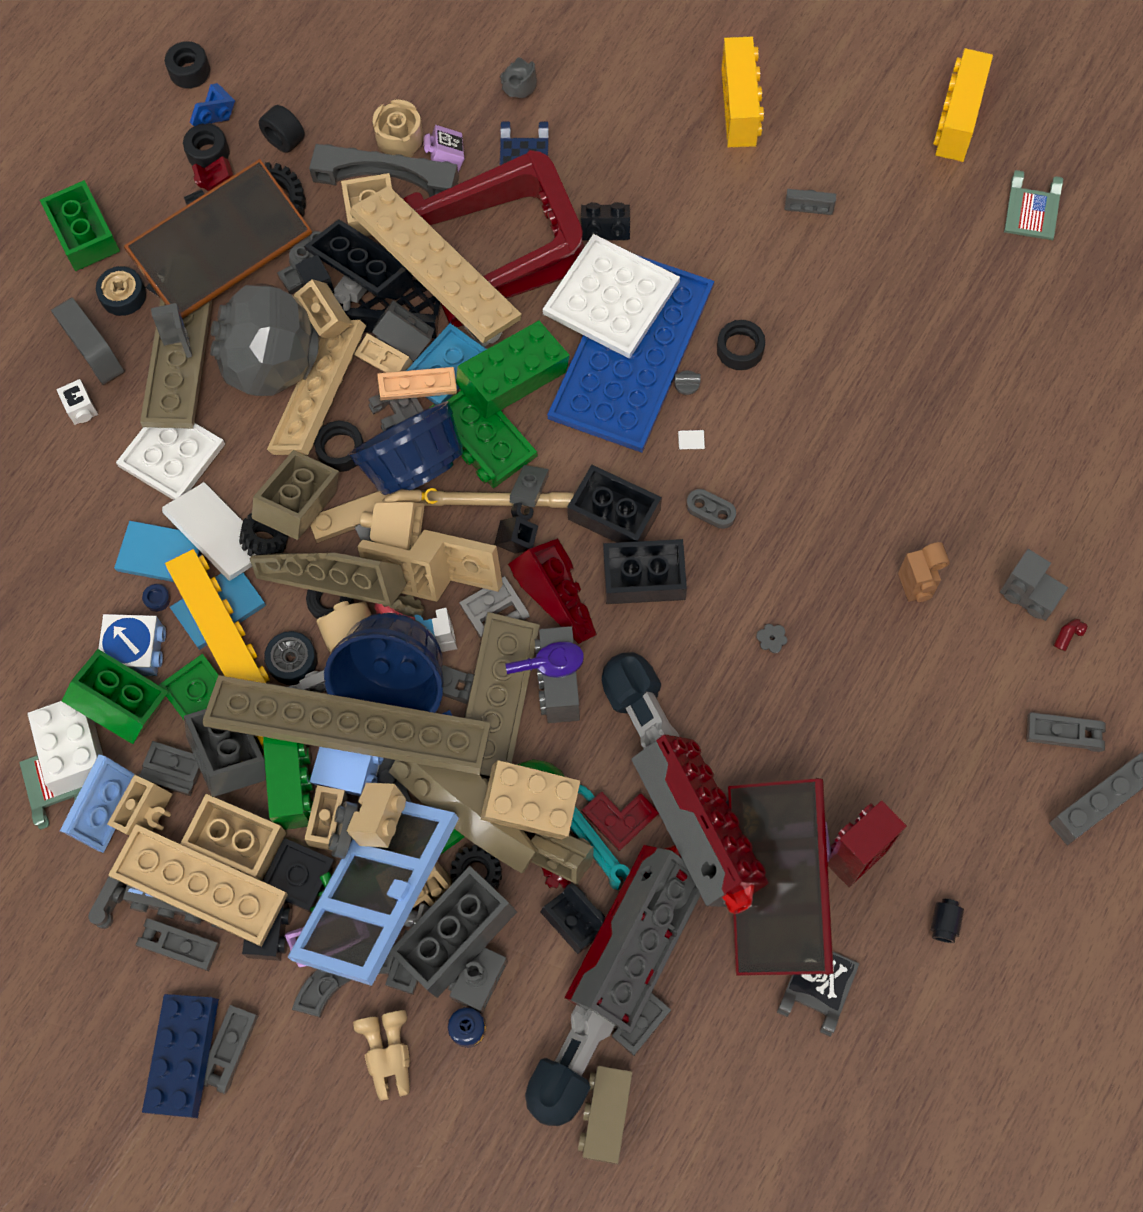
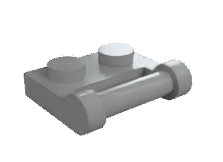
[459,576,530,639]

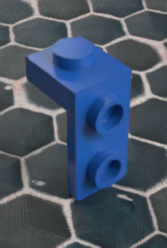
[190,83,235,126]

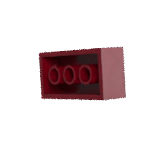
[828,800,907,888]

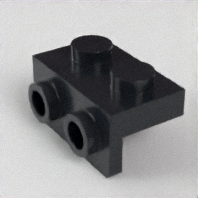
[581,202,630,241]
[540,882,605,954]

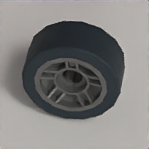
[264,631,318,685]

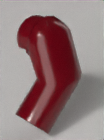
[1053,619,1088,652]

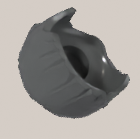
[500,57,537,98]

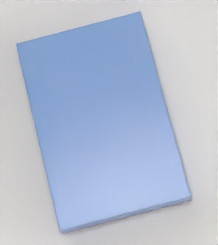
[60,754,134,853]

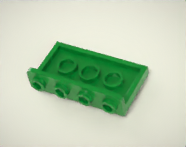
[429,390,538,489]

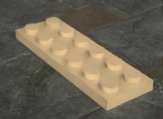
[267,320,366,455]
[108,824,288,947]

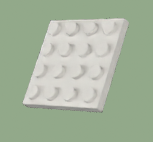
[543,234,680,359]

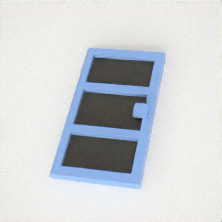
[288,801,459,986]

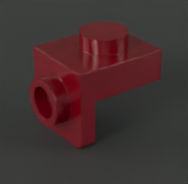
[192,156,233,191]

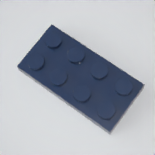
[142,994,219,1118]

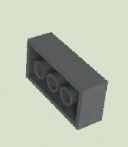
[390,866,517,998]

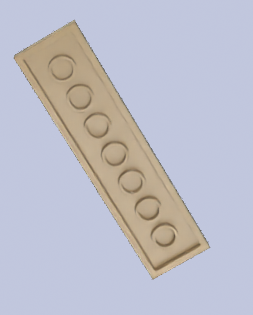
[350,186,522,344]

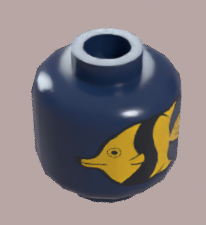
[447,1007,486,1048]

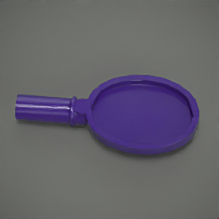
[505,642,584,678]

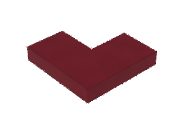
[581,791,659,852]

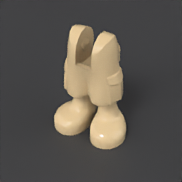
[353,1010,410,1101]

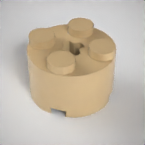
[373,100,424,158]
[316,601,372,654]

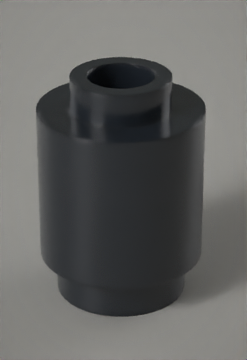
[930,899,964,943]

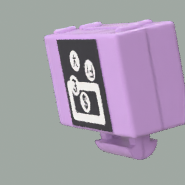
[424,125,464,172]

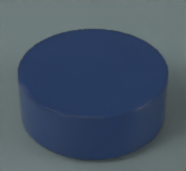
[142,584,171,612]

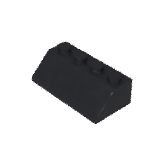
[304,219,414,300]

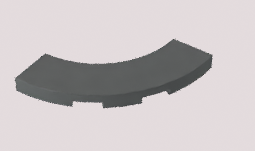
[292,944,395,1018]

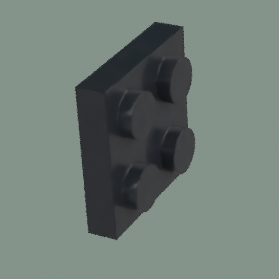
[262,838,336,913]

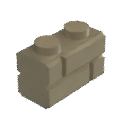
[531,834,594,884]

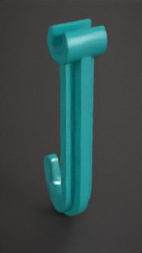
[570,785,630,890]

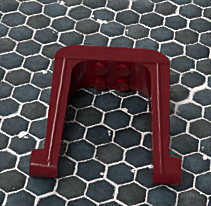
[403,150,585,327]

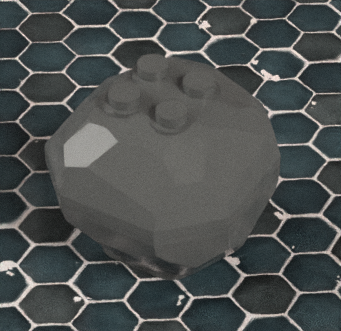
[210,283,318,396]

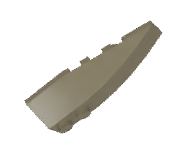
[250,552,406,606]
[389,760,538,874]

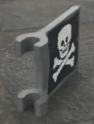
[777,940,859,1037]

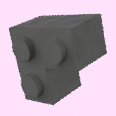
[1000,549,1068,621]

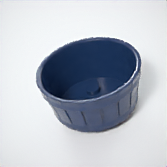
[348,401,463,495]
[324,613,444,713]

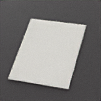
[678,430,705,449]

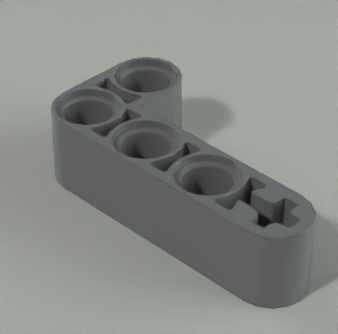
[51,297,124,385]

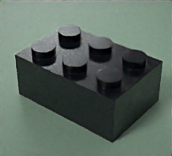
[567,465,662,543]
[603,539,687,604]

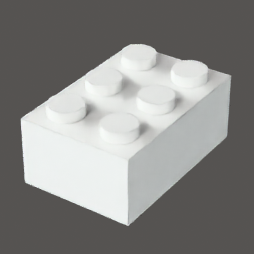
[28,701,103,796]

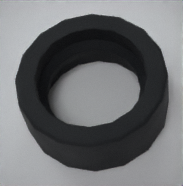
[717,320,765,370]
[314,420,364,472]

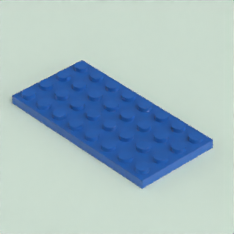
[547,254,714,453]

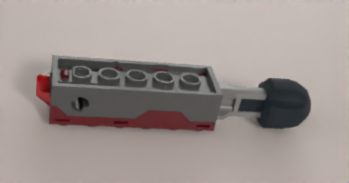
[602,652,769,914]
[525,845,700,1126]

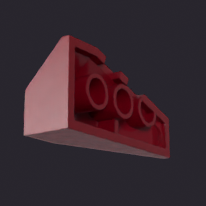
[508,538,597,644]

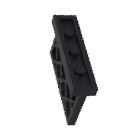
[340,279,441,338]

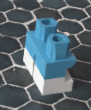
[415,608,457,652]

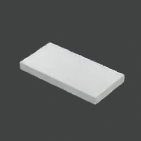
[162,482,256,581]

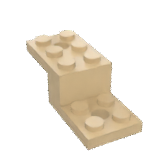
[358,530,503,602]

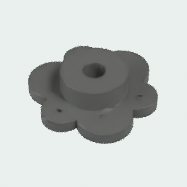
[756,624,787,653]

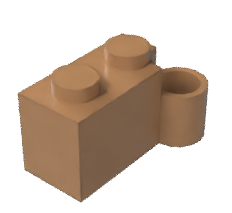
[898,542,950,602]

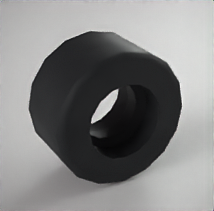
[164,41,211,89]
[258,105,305,153]
[183,123,230,168]

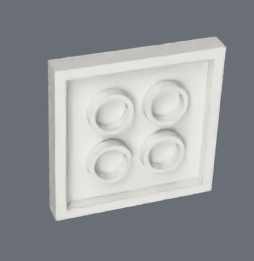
[116,423,225,500]

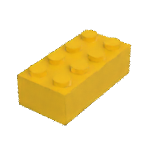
[721,37,764,148]
[933,48,993,162]

